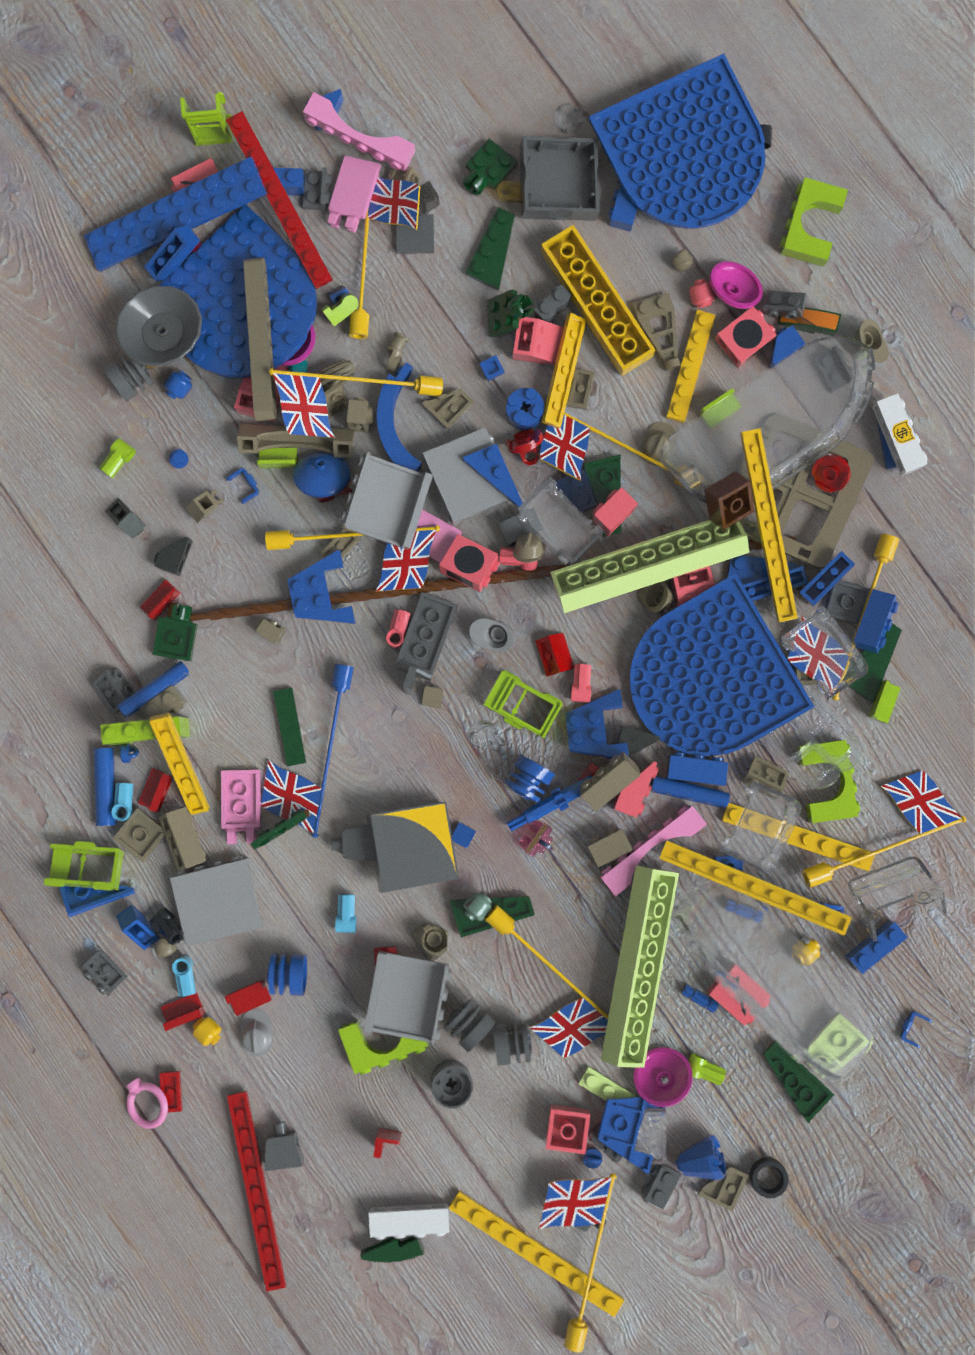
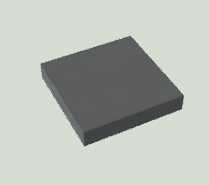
[396,214,434,254]
[823,580,870,626]

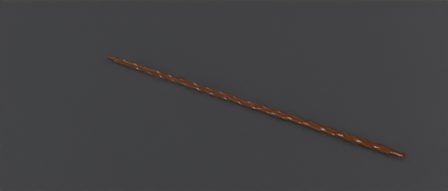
[191,536,796,621]

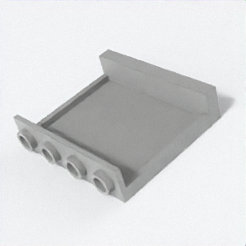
[422,428,509,526]
[340,452,433,550]
[170,855,265,947]
[364,951,452,1045]

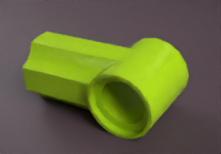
[99,438,136,478]
[688,1053,726,1086]

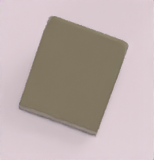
[422,686,444,708]

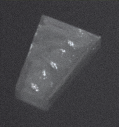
[627,1108,666,1164]

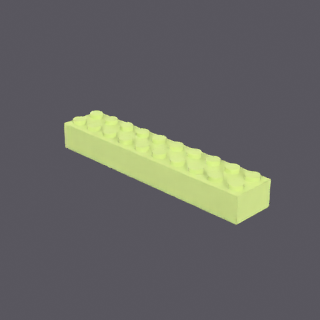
[550,520,749,613]
[601,866,679,1067]

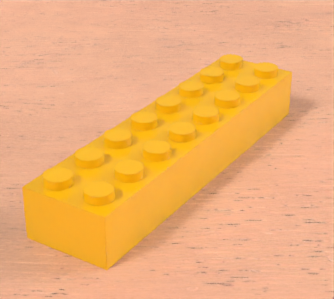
[541,225,656,377]

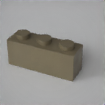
[580,752,640,811]
[158,807,206,872]

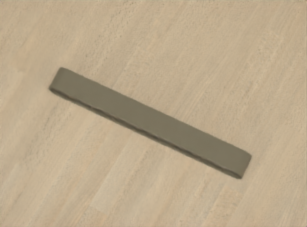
[243,257,277,421]

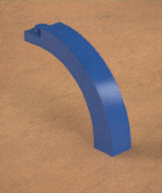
[377,362,422,472]

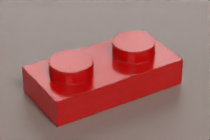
[159,1071,183,1113]

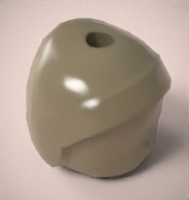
[672,249,693,272]
[155,937,177,957]

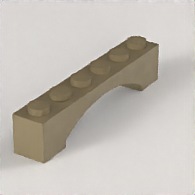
[237,424,355,458]

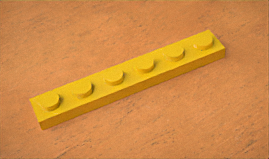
[666,310,715,423]
[541,313,586,428]
[149,713,210,815]

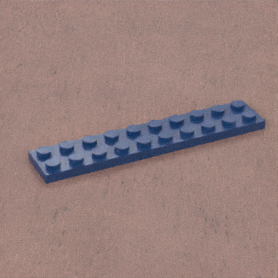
[84,157,267,272]

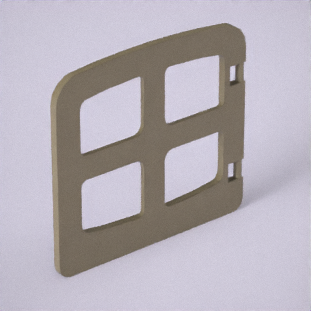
[739,415,874,569]

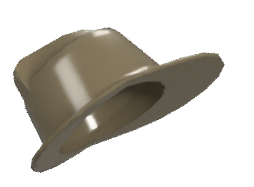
[854,319,889,363]
[640,422,677,466]
[513,532,546,563]
[637,581,673,613]

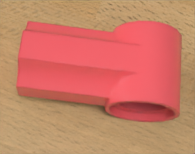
[499,547,538,570]
[386,609,411,649]
[571,664,591,703]

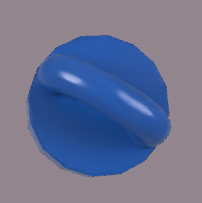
[120,744,139,763]
[583,1147,602,1169]

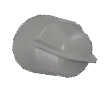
[469,618,514,652]
[240,1009,272,1056]

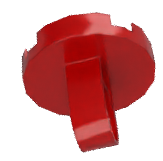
[505,428,544,466]
[811,454,851,493]

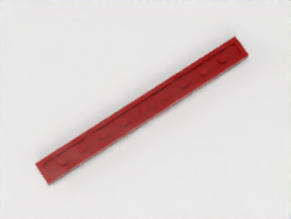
[226,111,333,289]
[227,1090,287,1292]

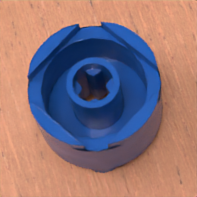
[506,388,544,431]

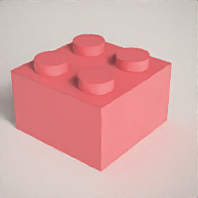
[592,487,638,537]
[545,1104,590,1154]

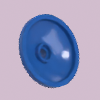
[293,452,350,498]

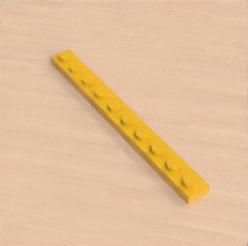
[740,428,798,622]
[659,840,852,936]
[449,1190,625,1317]

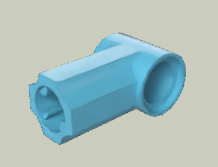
[111,783,134,821]
[335,894,356,933]
[172,955,196,996]

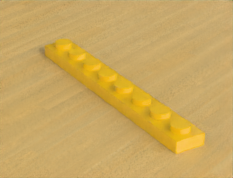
[721,803,874,871]

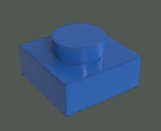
[479,355,505,382]

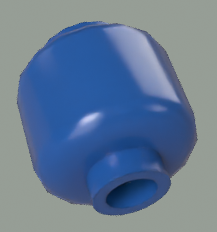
[164,370,192,399]

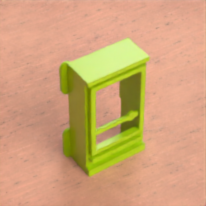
[180,92,233,146]
[483,670,563,739]
[43,841,124,891]

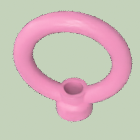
[126,1078,168,1129]

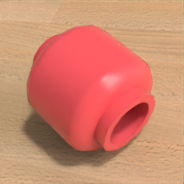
[689,279,715,308]

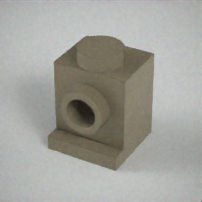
[255,618,287,646]

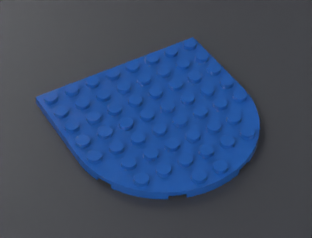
[588,53,766,229]
[159,204,317,378]
[630,573,815,756]

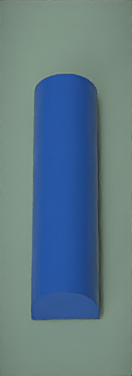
[743,566,808,601]
[116,661,189,719]
[93,748,116,826]
[651,776,730,808]

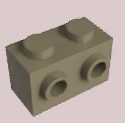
[347,397,374,433]
[140,685,187,720]
[587,827,633,867]

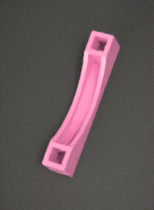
[303,92,415,171]
[600,805,707,896]

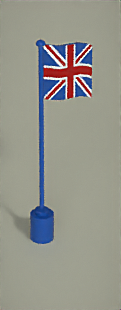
[261,664,354,838]

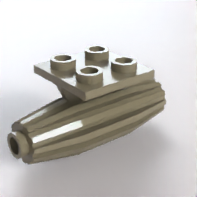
[314,359,356,419]

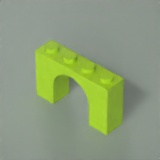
[779,177,848,267]
[100,716,190,746]
[796,740,860,823]
[338,1020,429,1075]

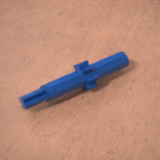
[506,775,592,831]

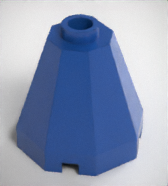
[676,1135,726,1180]

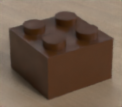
[704,471,754,530]

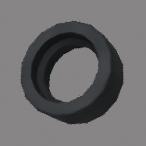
[749,1157,789,1198]

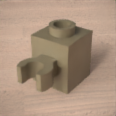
[186,490,224,523]

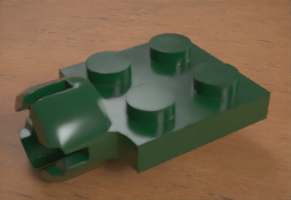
[463,138,518,196]
[487,289,533,338]
[152,603,198,662]

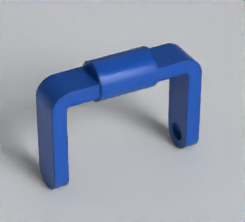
[226,468,259,504]
[900,1011,932,1048]

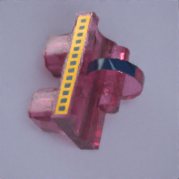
[519,821,554,857]

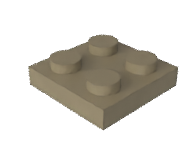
[113,808,165,862]

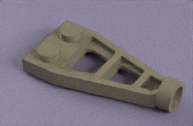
[632,292,681,372]

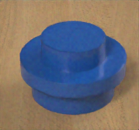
[169,449,189,469]

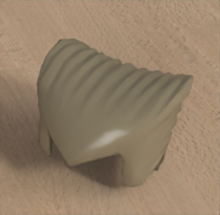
[412,924,449,961]

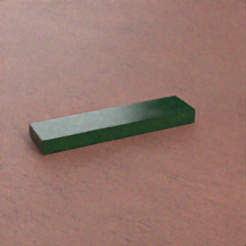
[273,688,307,767]

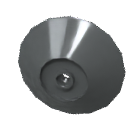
[115,286,202,366]

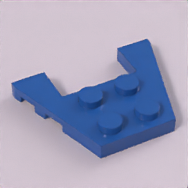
[287,550,356,624]
[565,689,629,759]
[596,1097,665,1174]

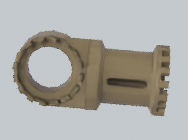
[385,332,410,373]

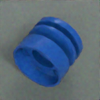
[504,754,555,803]
[267,953,307,996]

